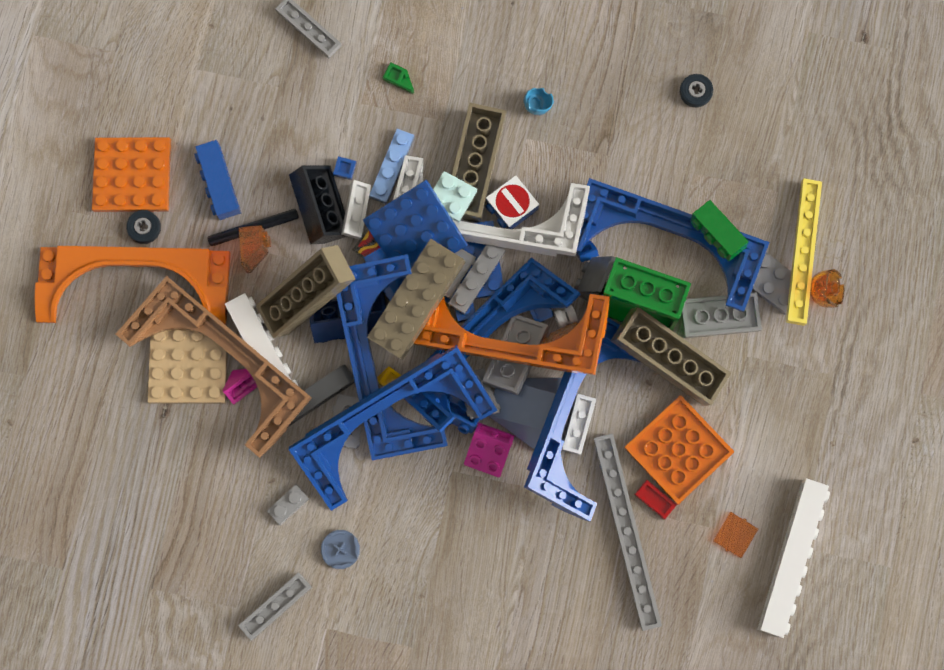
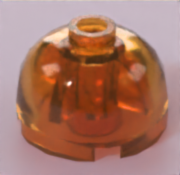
[810,269,845,308]

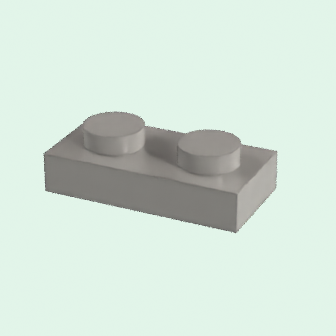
[267,485,309,526]

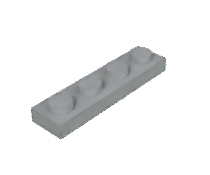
[275,0,342,58]
[448,245,506,315]
[238,572,312,641]

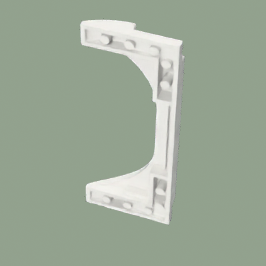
[393,155,590,257]

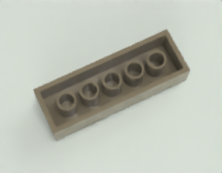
[452,103,506,223]
[367,239,466,360]
[256,245,356,339]
[610,307,731,406]

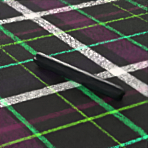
[207,209,299,246]

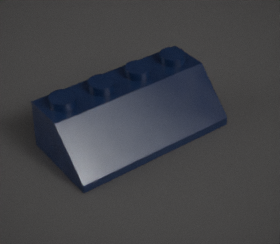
[310,291,387,344]

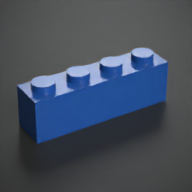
[194,140,242,220]

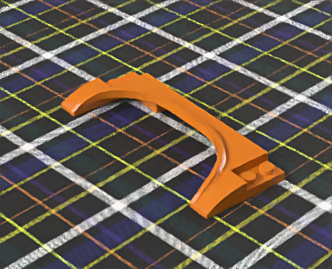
[35,246,230,326]
[414,294,610,375]

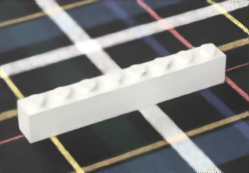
[757,478,830,638]

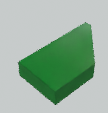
[382,62,414,94]

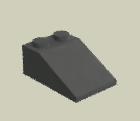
[574,256,616,301]

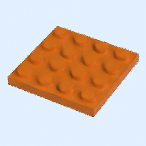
[92,137,171,212]
[624,395,734,505]

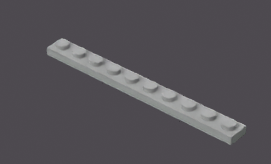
[594,434,662,631]

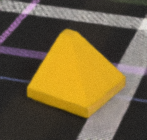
[377,366,402,387]

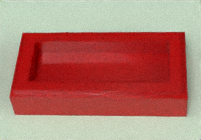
[634,480,677,520]

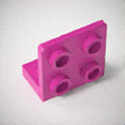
[464,423,515,478]

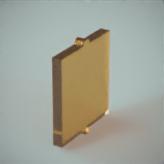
[713,512,758,558]

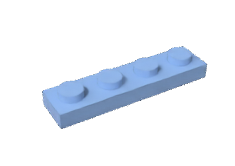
[369,129,415,204]

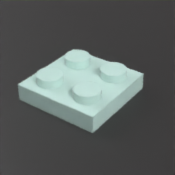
[433,171,477,223]

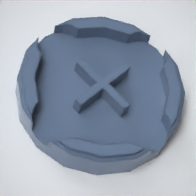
[321,530,360,569]

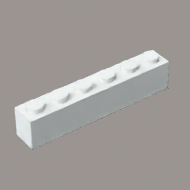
[225,293,299,386]

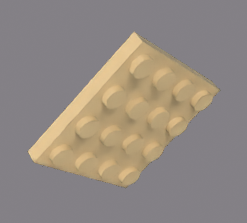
[148,329,228,404]

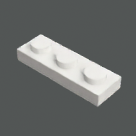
[341,180,371,239]
[562,394,596,455]

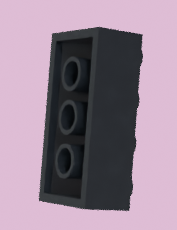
[289,165,348,245]

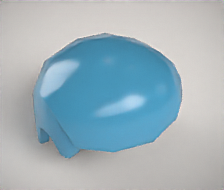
[523,88,554,116]

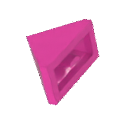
[222,368,257,405]

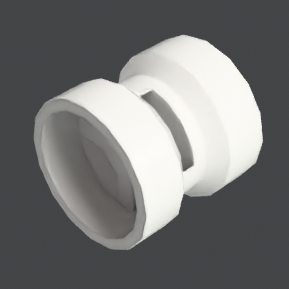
[553,305,578,329]

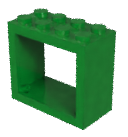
[602,257,691,331]

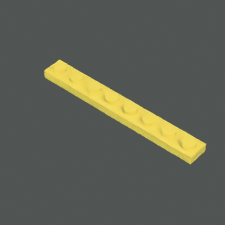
[786,178,822,326]

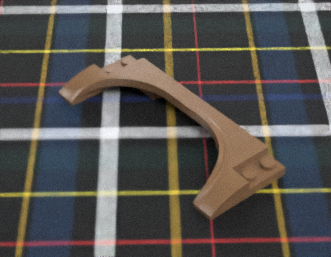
[115,276,312,458]

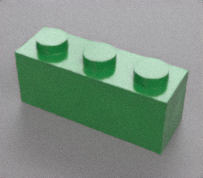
[691,200,749,262]

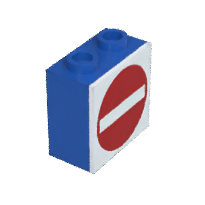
[485,176,539,229]

